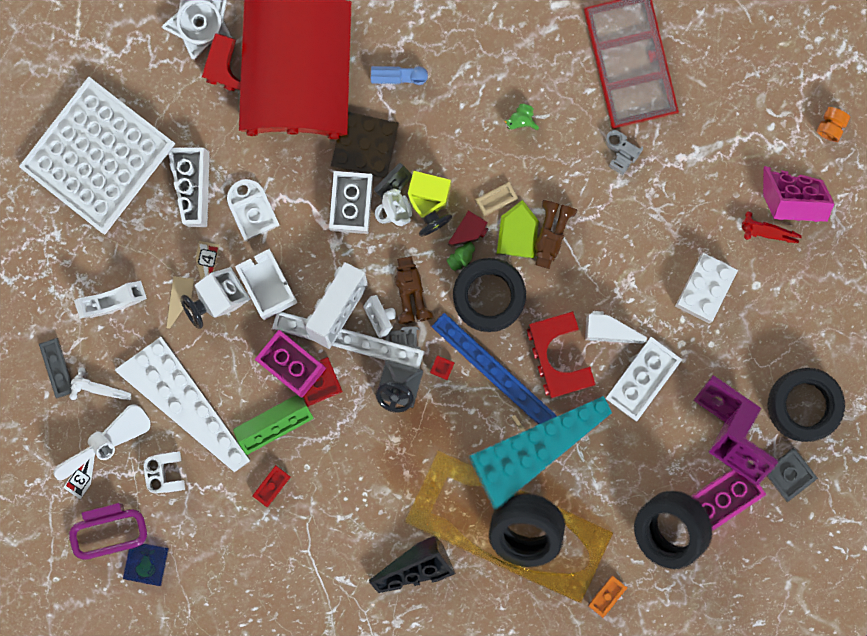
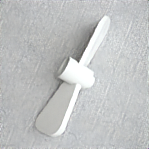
[53,405,150,480]

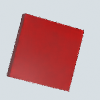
[303,357,343,407]

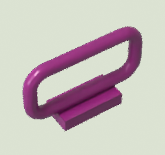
[69,503,147,560]

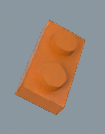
[588,575,627,618]

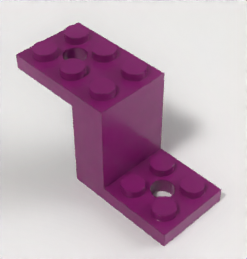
[693,375,778,486]

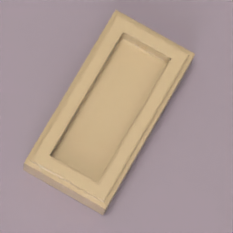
[475,182,518,217]

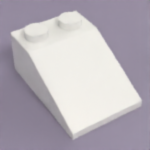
[585,311,646,344]

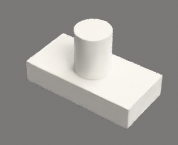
[363,295,396,338]

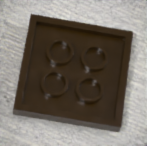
[331,112,399,178]

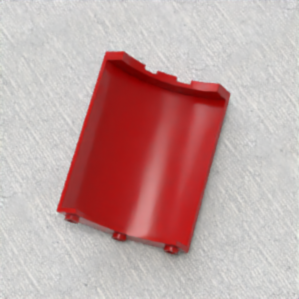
[239,0,352,139]

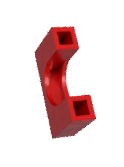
[202,33,241,91]
[526,311,596,399]

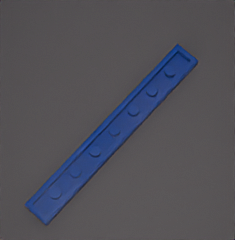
[431,313,557,425]

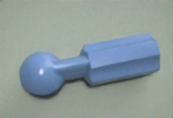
[371,66,428,85]

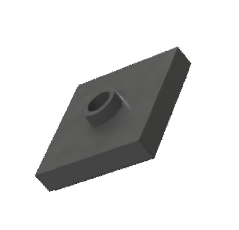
[767,448,818,502]

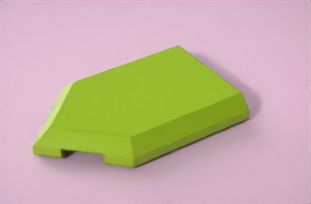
[497,200,539,259]

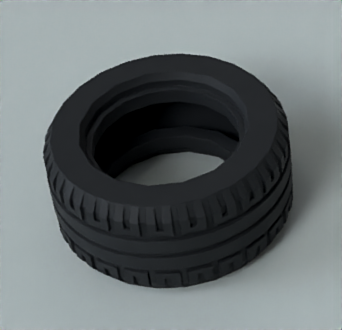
[453,258,526,332]
[767,368,846,442]
[634,491,712,570]
[489,493,565,567]

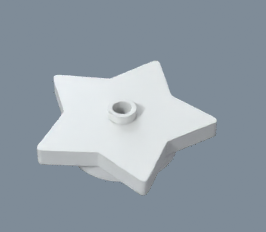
[162,0,232,60]

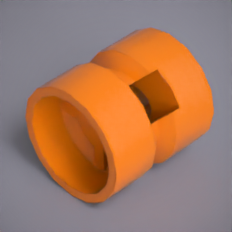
[816,107,851,142]

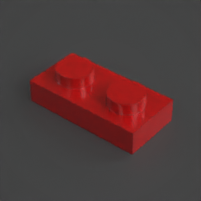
[252,465,291,508]

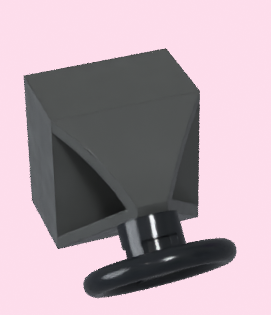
[376,360,423,413]

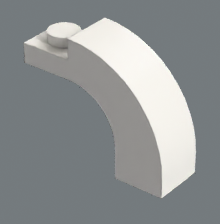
[74,281,147,319]

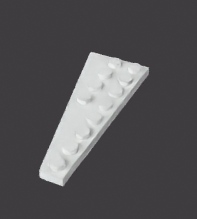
[115,337,251,472]

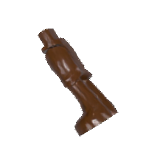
[534,200,577,269]
[395,256,434,324]

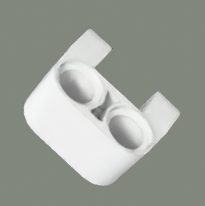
[144,452,185,493]

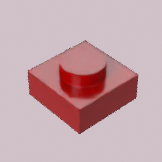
[430,355,455,380]

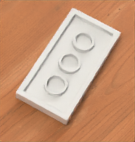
[605,337,682,422]

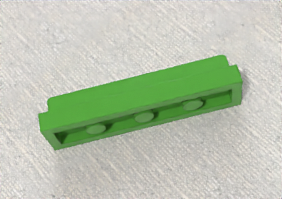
[233,395,314,455]

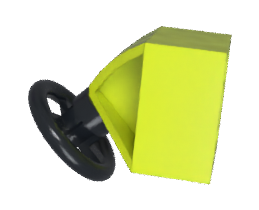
[408,171,452,237]

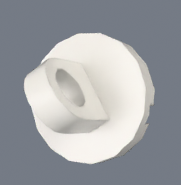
[375,188,412,226]

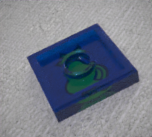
[123,543,169,587]

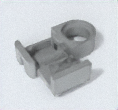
[605,130,643,175]
[385,327,421,350]

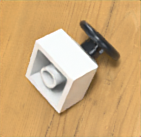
[180,267,250,329]

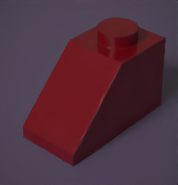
[448,210,489,247]

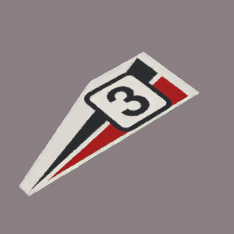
[63,455,95,499]

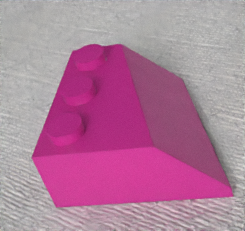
[763,166,835,222]

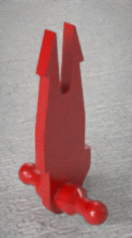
[742,211,802,243]

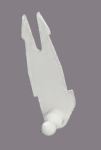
[69,367,131,400]

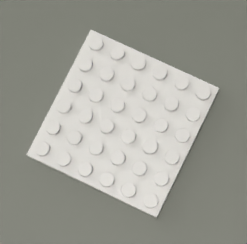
[19,77,175,235]

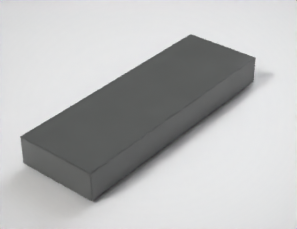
[39,338,72,399]

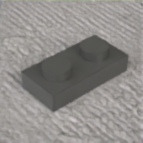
[373,163,412,200]

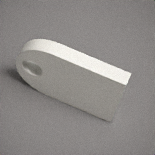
[227,179,280,241]

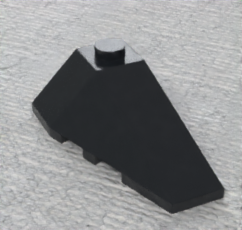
[369,535,455,593]

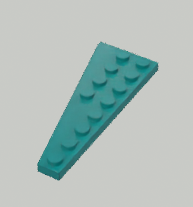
[469,396,612,509]

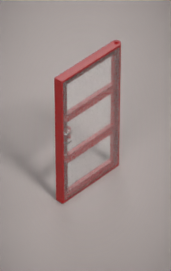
[583,0,679,129]

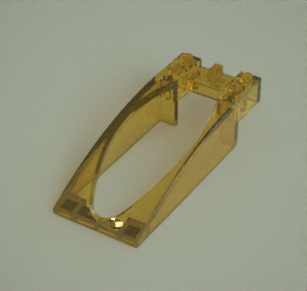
[405,450,613,603]

